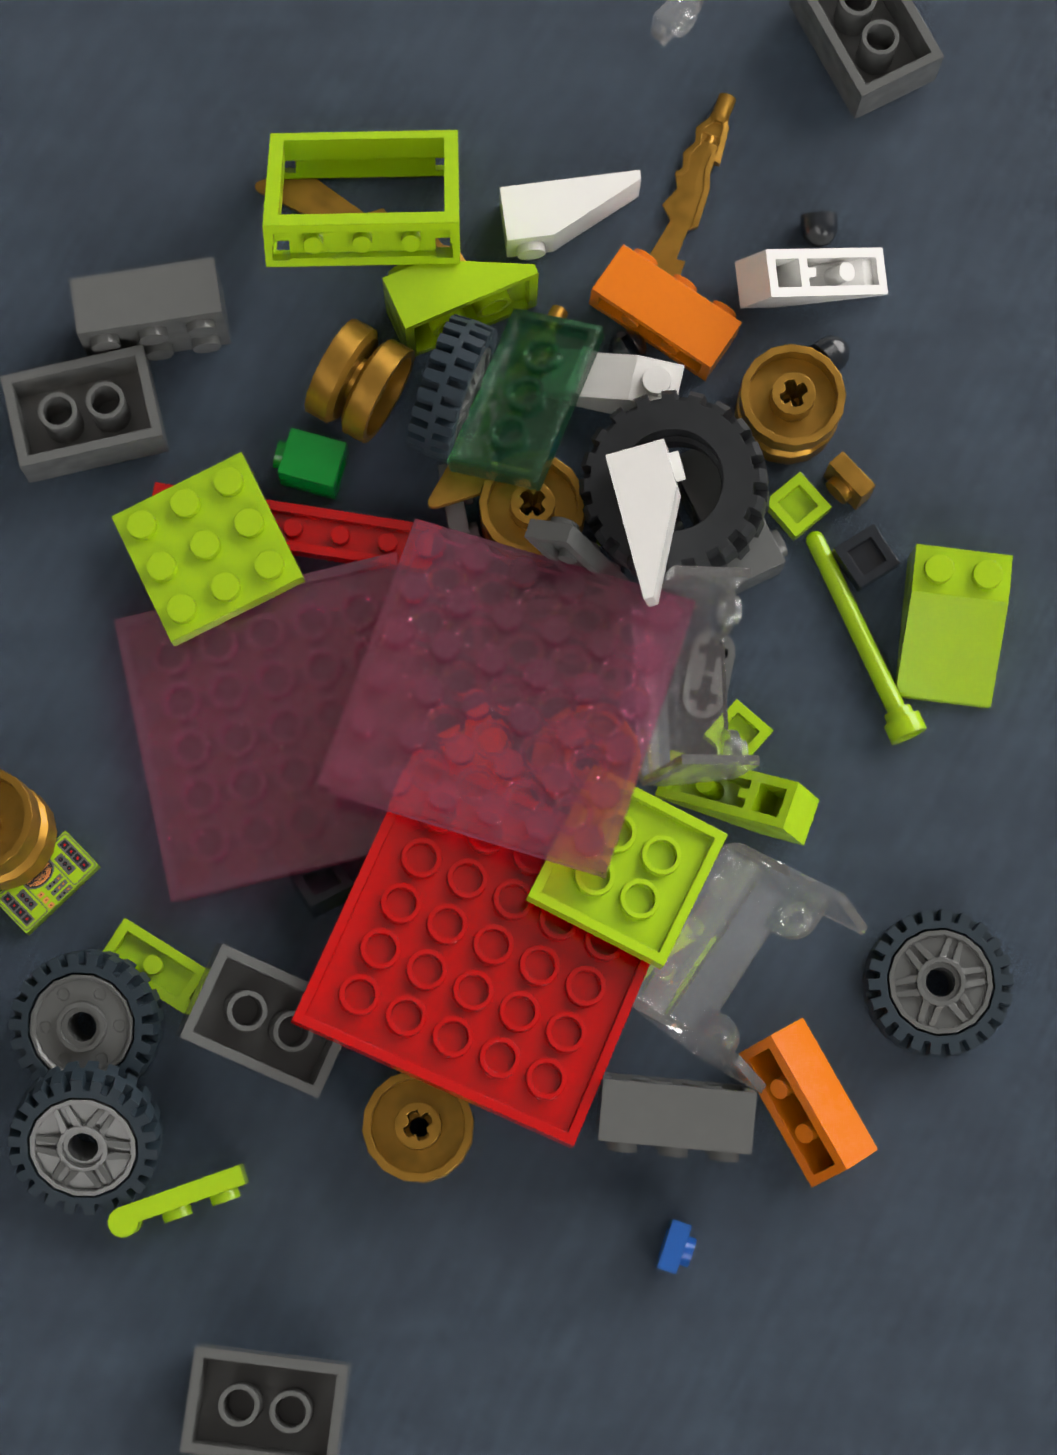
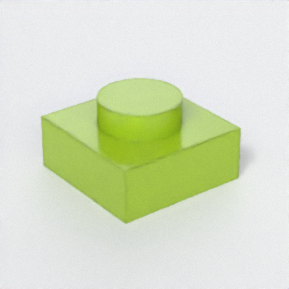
[767,471,832,541]
[704,699,774,768]

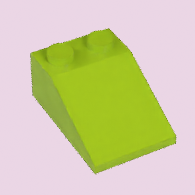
[382,261,539,357]
[895,544,1013,709]

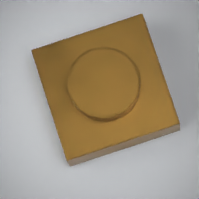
[823,451,876,510]

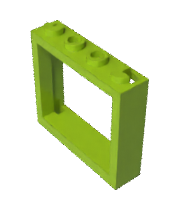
[262,130,460,267]

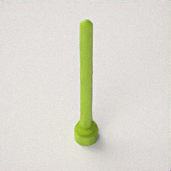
[806,531,927,745]

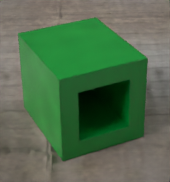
[273,427,349,500]

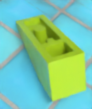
[655,750,820,846]

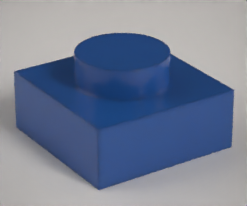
[654,1219,697,1274]

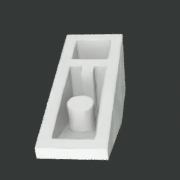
[500,170,641,260]
[735,247,888,309]
[534,351,685,414]
[605,438,686,607]

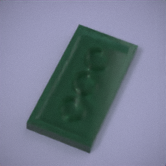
[447,308,604,491]

